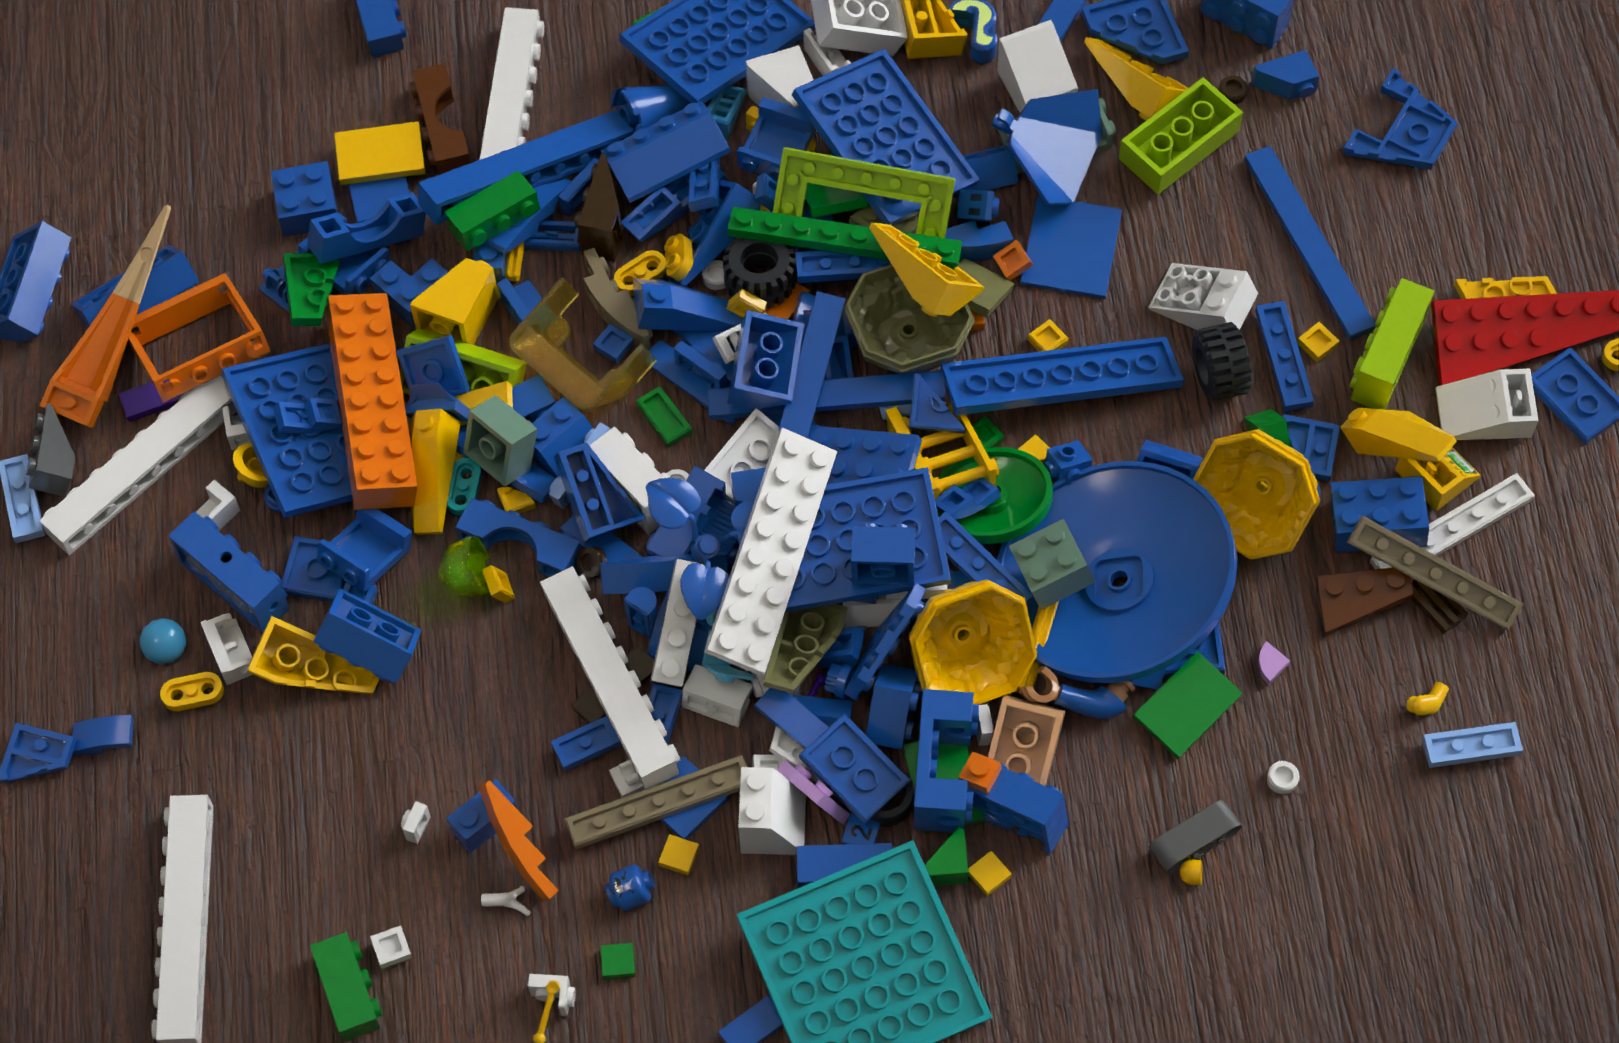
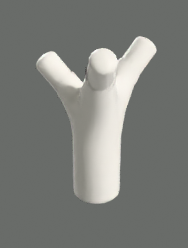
[481,886,531,916]

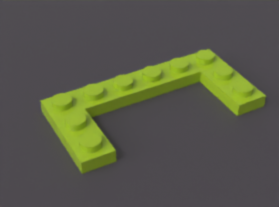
[773,147,956,238]

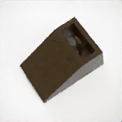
[575,153,623,262]

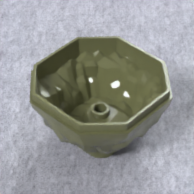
[844,264,975,374]

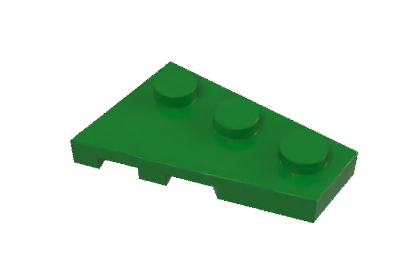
[283,253,341,326]

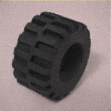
[723,238,796,309]
[1192,322,1252,402]

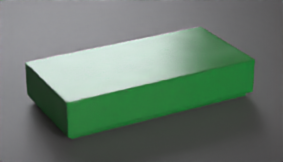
[635,386,693,448]

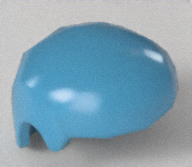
[139,618,187,665]

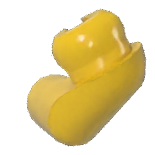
[1406,682,1449,716]

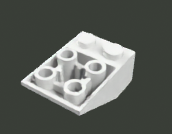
[1148,263,1258,330]
[1435,369,1538,440]

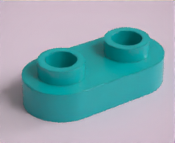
[447,458,482,516]

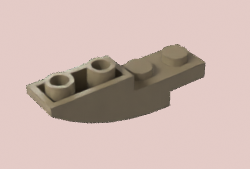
[583,248,653,351]

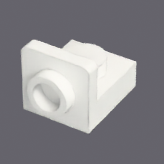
[528,974,575,1016]

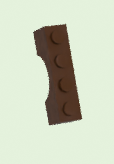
[409,63,471,175]

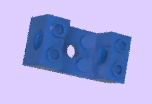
[914,689,979,833]

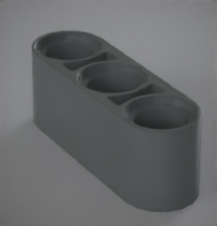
[1149,800,1242,874]

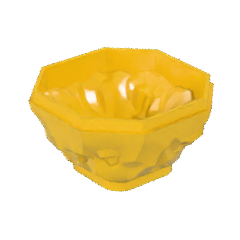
[1193,429,1320,560]
[909,579,1037,704]

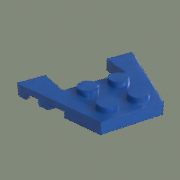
[1343,68,1458,170]

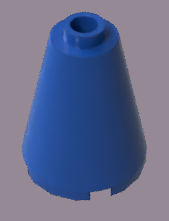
[610,85,690,134]

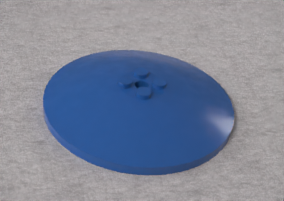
[997,461,1237,683]

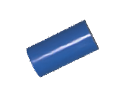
[624,587,658,640]

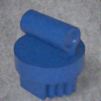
[824,663,862,700]

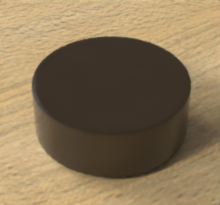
[1219,75,1248,104]
[576,547,607,577]

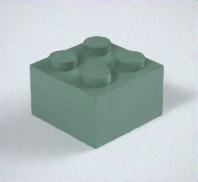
[463,395,537,486]
[1009,518,1096,610]

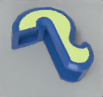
[947,0,998,64]

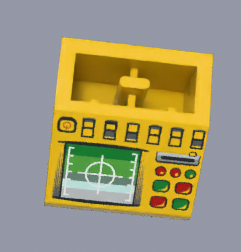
[1395,447,1481,511]

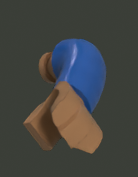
[1019,666,1135,719]

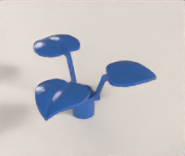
[645,478,755,621]

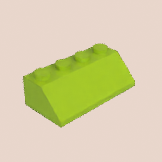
[399,328,527,396]

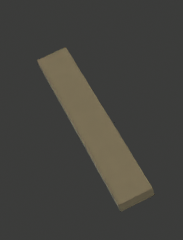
[1347,515,1524,630]
[564,755,747,850]

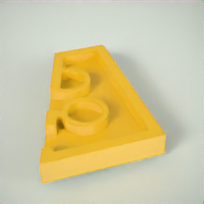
[1454,276,1557,299]

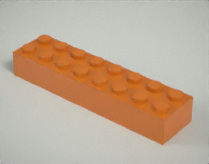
[326,293,418,510]

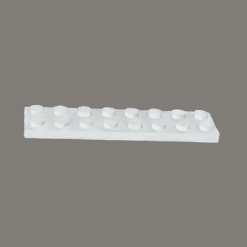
[704,428,837,676]

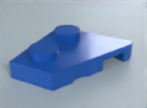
[1283,414,1340,482]
[0,723,77,783]

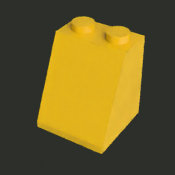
[410,258,499,345]

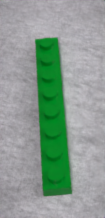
[727,207,962,270]

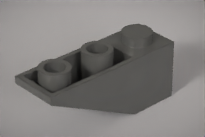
[26,403,75,497]

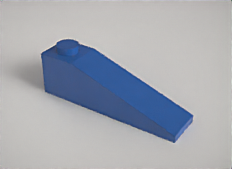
[669,180,761,286]
[633,279,743,332]

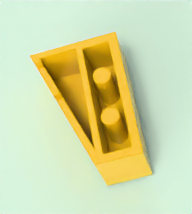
[901,0,968,59]

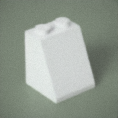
[997,20,1078,114]
[746,45,817,133]
[739,767,806,855]

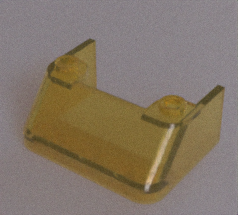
[509,277,657,412]

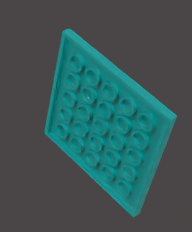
[736,840,992,1043]

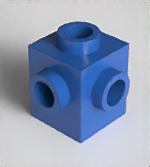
[1043,440,1093,485]

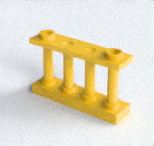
[885,390,999,499]

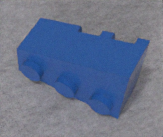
[967,761,1069,855]

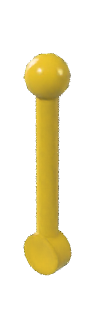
[533,980,560,1043]

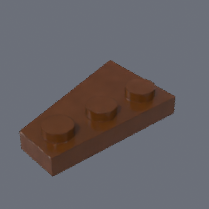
[1317,567,1413,637]

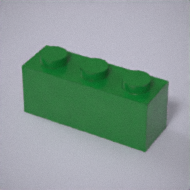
[444,170,540,251]
[310,932,383,1042]

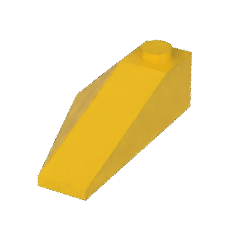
[408,409,461,535]

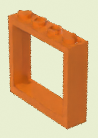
[128,273,270,403]

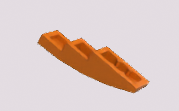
[478,780,559,901]

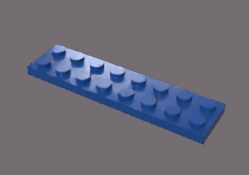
[940,337,1184,415]

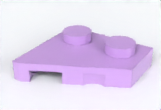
[777,761,850,824]

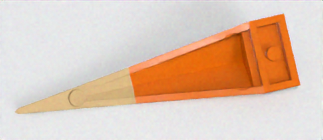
[39,205,171,428]

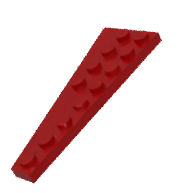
[1431,290,1619,386]

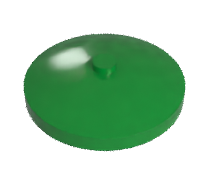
[937,447,1053,544]

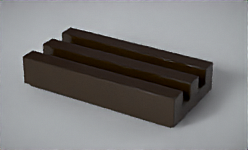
[1411,579,1468,634]

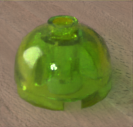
[439,536,490,598]

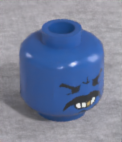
[605,865,655,911]

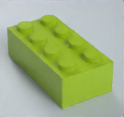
[1119,77,1243,194]
[1349,278,1435,409]

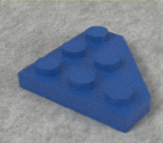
[1081,0,1189,64]
[844,583,926,699]

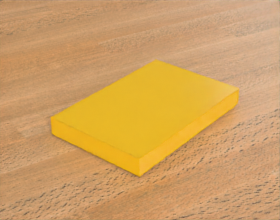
[334,121,425,185]

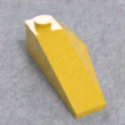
[1084,37,1188,120]
[869,222,985,317]
[1340,408,1457,462]
[247,616,379,695]

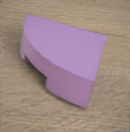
[1259,641,1290,685]

